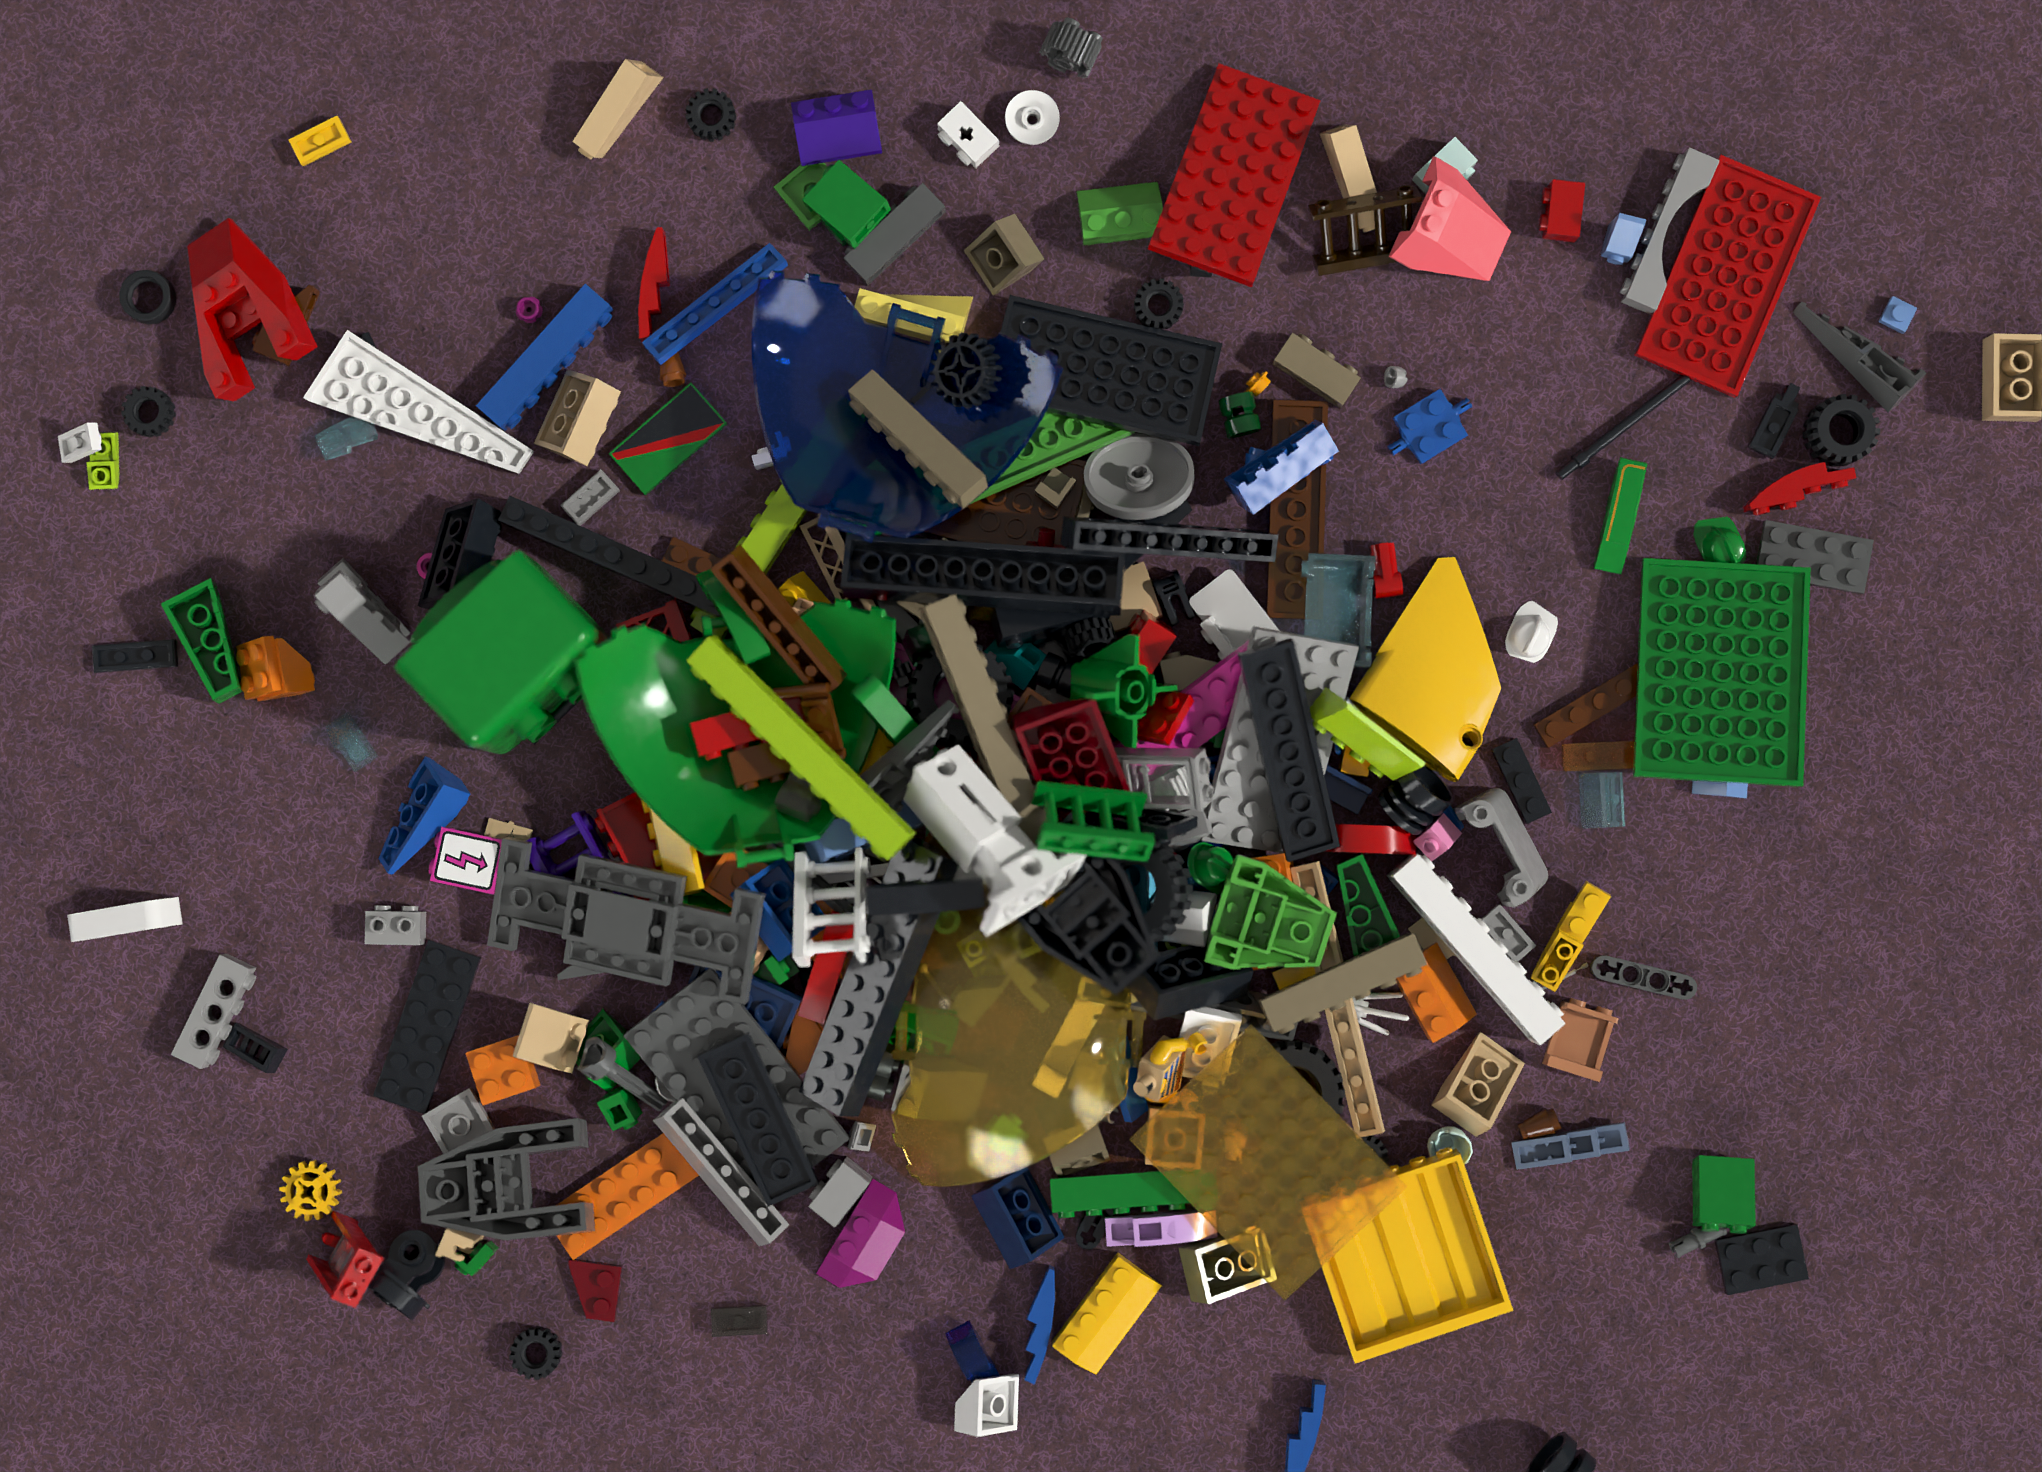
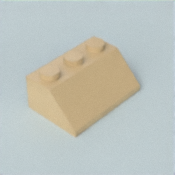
[534,369,621,466]

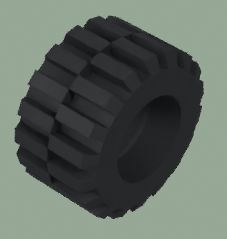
[1802,394,1880,467]

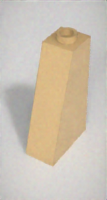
[573,59,663,159]
[1319,124,1377,232]

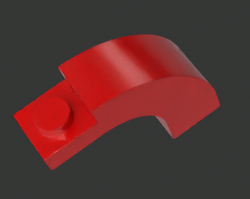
[1323,824,1417,855]

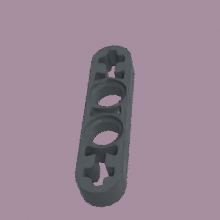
[1590,955,1697,1000]

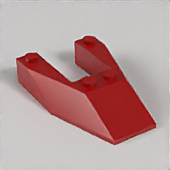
[187,218,318,401]

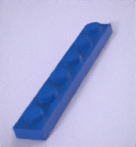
[642,243,788,365]

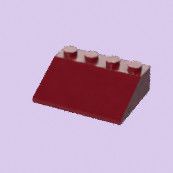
[1012,698,1130,823]

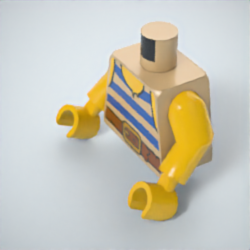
[1133,1032,1207,1109]

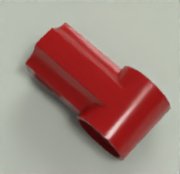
[1370,542,1403,599]

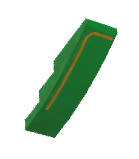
[1594,457,1647,574]

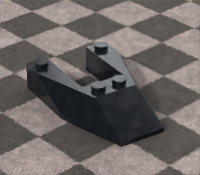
[1016,812,1159,995]

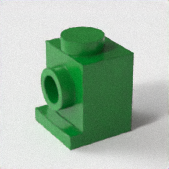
[597,1086,643,1131]

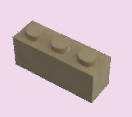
[1272,333,1361,409]

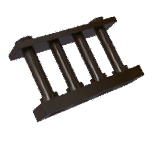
[1308,185,1422,276]

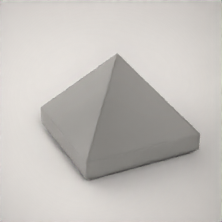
[848,1121,876,1152]

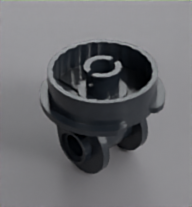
[368,1230,445,1321]

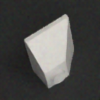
[954,1374,1019,1437]

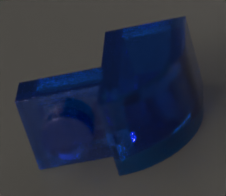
[945,1320,999,1383]

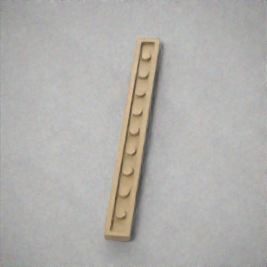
[1290,861,1385,1138]

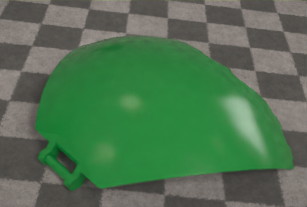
[574,598,896,868]

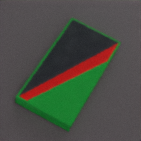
[609,383,727,495]

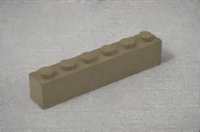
[848,369,988,509]
[1258,933,1427,1034]

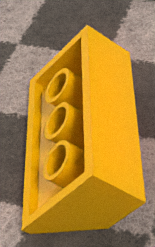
[641,799,704,896]
[1052,1252,1162,1374]

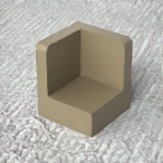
[1035,468,1076,510]

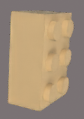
[1982,333,2042,422]

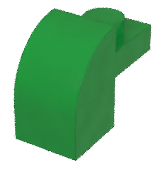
[753,955,799,986]

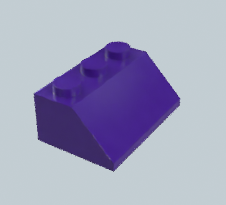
[791,89,882,166]

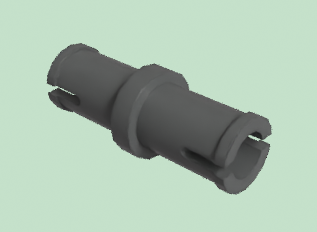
[1669,1227,1727,1259]

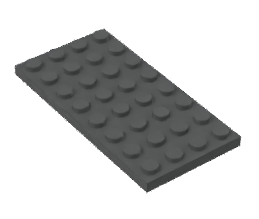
[623,968,850,1188]

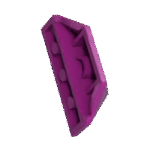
[816,1179,905,1288]

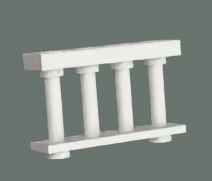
[793,847,871,967]

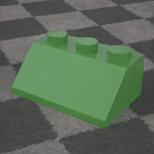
[1077,182,1163,245]

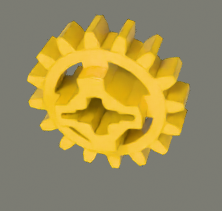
[279,1160,342,1221]

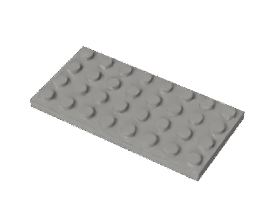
[1200,626,1359,853]

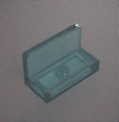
[1579,772,1625,828]

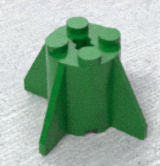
[1070,635,1177,748]

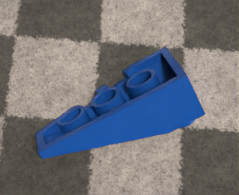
[379,756,470,875]

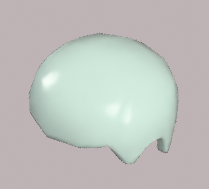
[1427,1126,1473,1164]

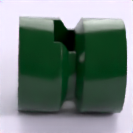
[1218,392,1261,439]

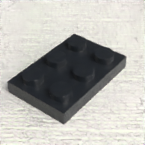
[1096,808,1198,843]
[1714,1223,1809,1295]

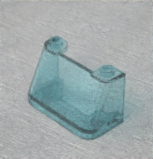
[1301,553,1376,669]

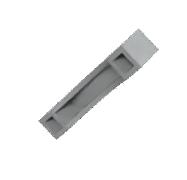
[1620,147,1720,315]

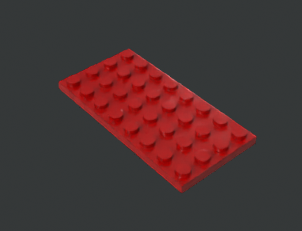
[1148,63,1321,288]
[1634,155,1821,398]

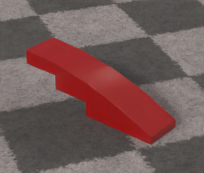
[638,227,670,342]
[798,910,854,1025]

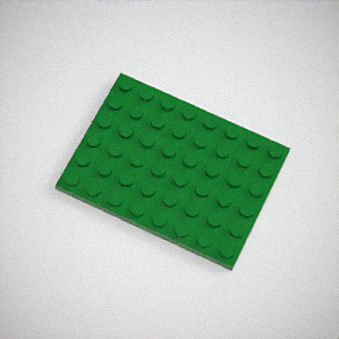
[1633,558,1811,787]

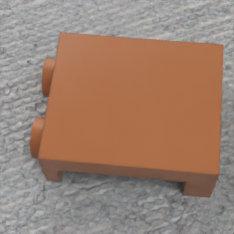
[1542,997,1619,1082]

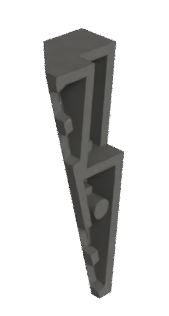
[1793,302,1927,412]
[859,700,959,813]

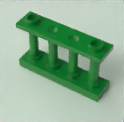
[1031,781,1155,862]

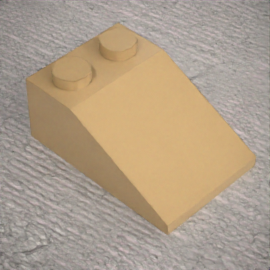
[1431,1032,1525,1137]

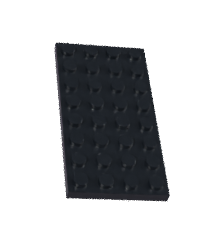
[989,295,1222,446]

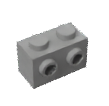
[365,905,426,945]

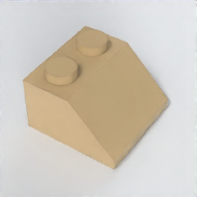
[513,1003,589,1073]

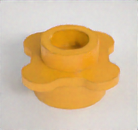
[1245,371,1271,397]

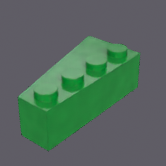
[161,578,243,704]
[1337,853,1400,957]

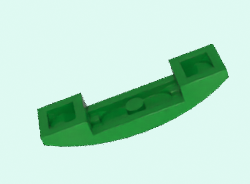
[696,569,770,665]

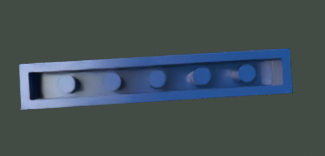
[476,284,613,431]

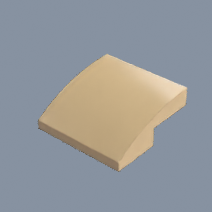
[1109,561,1163,633]

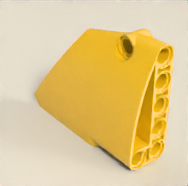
[1349,557,1501,782]

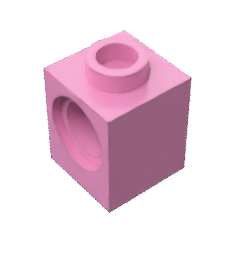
[1413,813,1462,862]

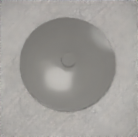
[1084,433,1194,520]

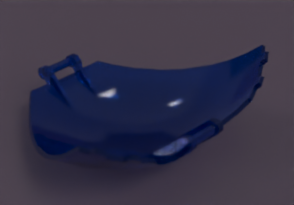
[752,270,1063,542]

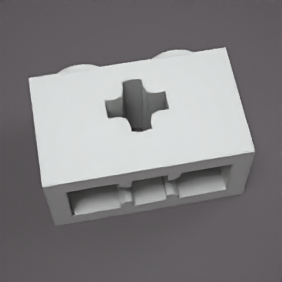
[937,101,999,169]

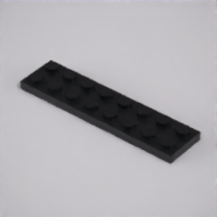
[1237,638,1340,862]

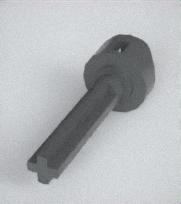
[576,1037,667,1111]

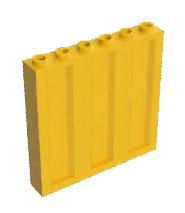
[1299,1147,1513,1363]

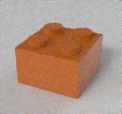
[466,1035,541,1106]

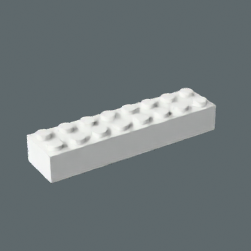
[1386,854,1566,1045]

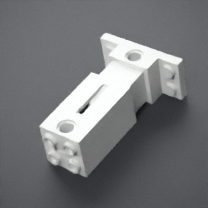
[903,745,1086,936]

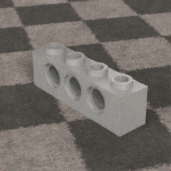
[171,954,256,1069]

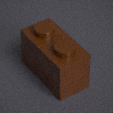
[727,742,791,791]

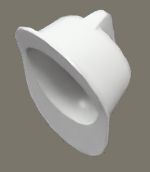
[1505,601,1558,663]

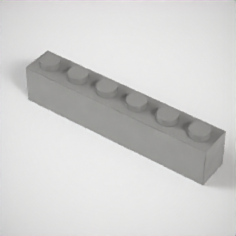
[653,1098,789,1246]

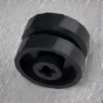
[1526,1432,1597,1472]

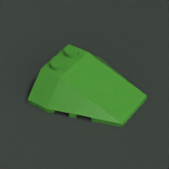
[1204,854,1337,969]

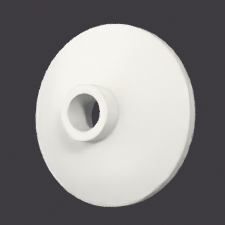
[1005,90,1060,145]

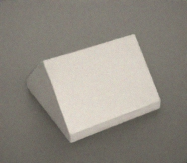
[1150,891,1218,947]

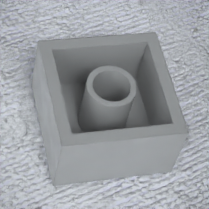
[809,1157,872,1227]

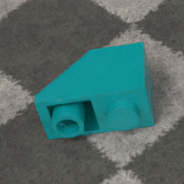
[984,639,1046,690]

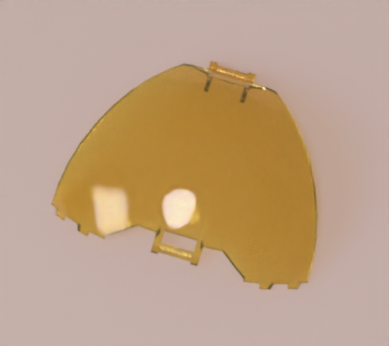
[891,884,1146,1187]

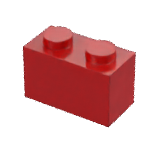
[1539,179,1585,242]

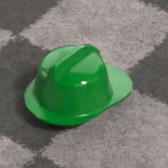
[1693,516,1746,564]
[1187,842,1233,895]

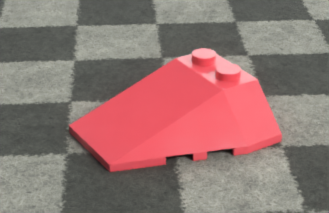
[1389,157,1511,281]

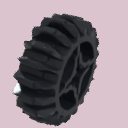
[929,332,1003,408]

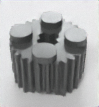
[1039,17,1103,79]

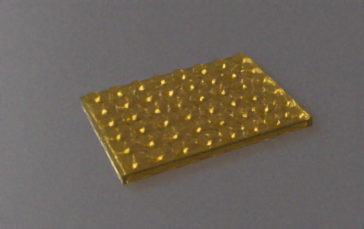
[1130,1024,1407,1300]

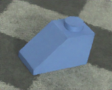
[1601,213,1646,265]

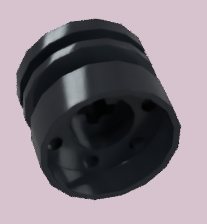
[1378,765,1453,835]

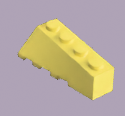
[852,288,973,344]

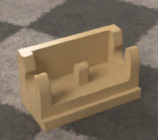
[436,1228,484,1261]

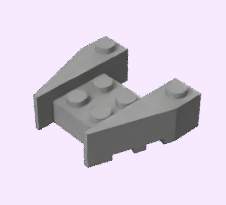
[315,558,411,665]

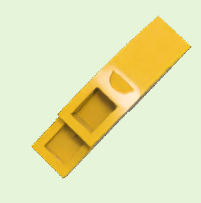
[1531,881,1611,992]

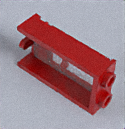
[306,1211,383,1308]

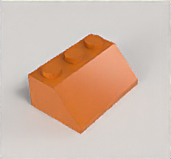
[1396,942,1477,1043]

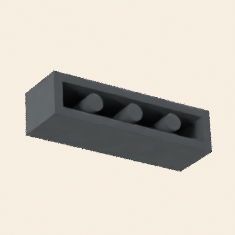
[844,183,946,286]

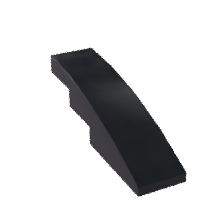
[865,877,986,915]

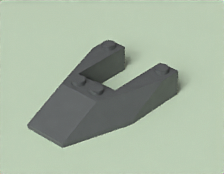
[418,1118,595,1241]

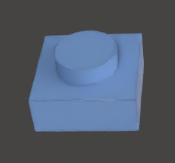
[1878,296,1917,334]

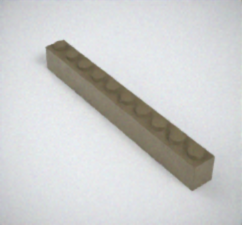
[919,595,1060,858]

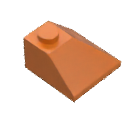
[257,638,315,701]

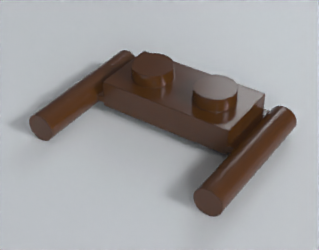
[773,682,846,759]

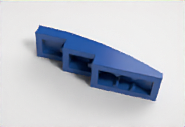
[1024,1265,1055,1384]
[1285,1379,1326,1472]

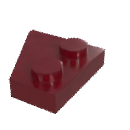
[568,1259,623,1322]

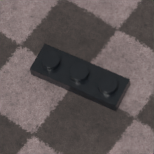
[1491,738,1552,824]

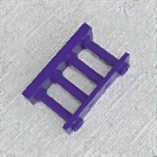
[527,810,634,898]

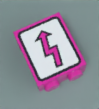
[429,827,502,894]

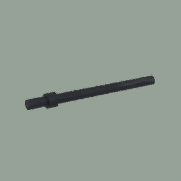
[1555,375,1691,480]

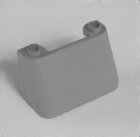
[1453,788,1548,907]

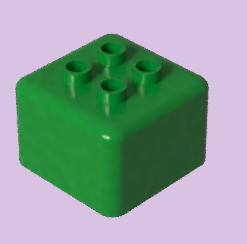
[394,550,611,754]

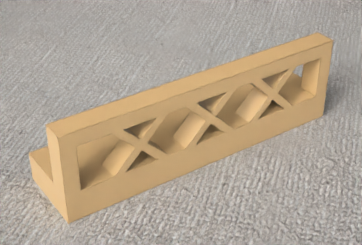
[800,509,876,611]

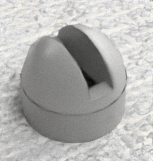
[1384,366,1408,388]

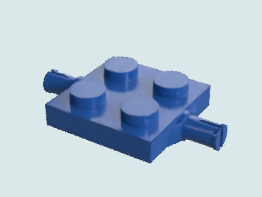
[1387,389,1472,464]

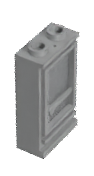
[1114,747,1214,811]

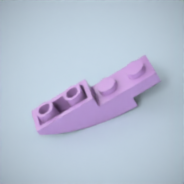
[1105,1209,1217,1247]

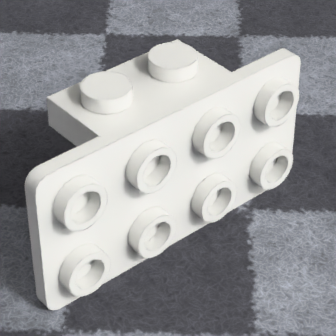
[1189,569,1280,660]

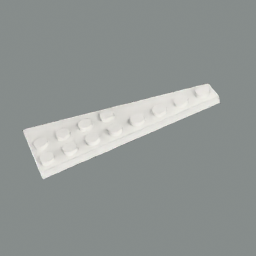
[303,330,534,474]

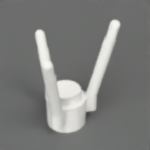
[1353,992,1409,1035]

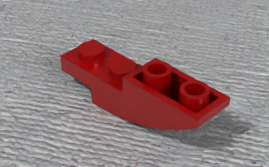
[1743,462,1856,516]

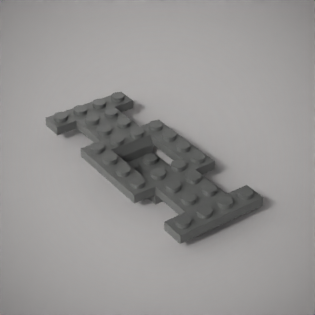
[487,837,765,1004]

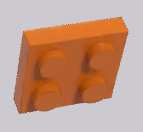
[236,636,282,700]

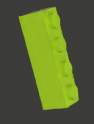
[1309,687,1425,780]

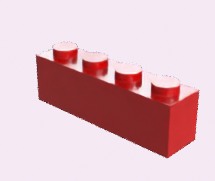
[689,697,806,760]

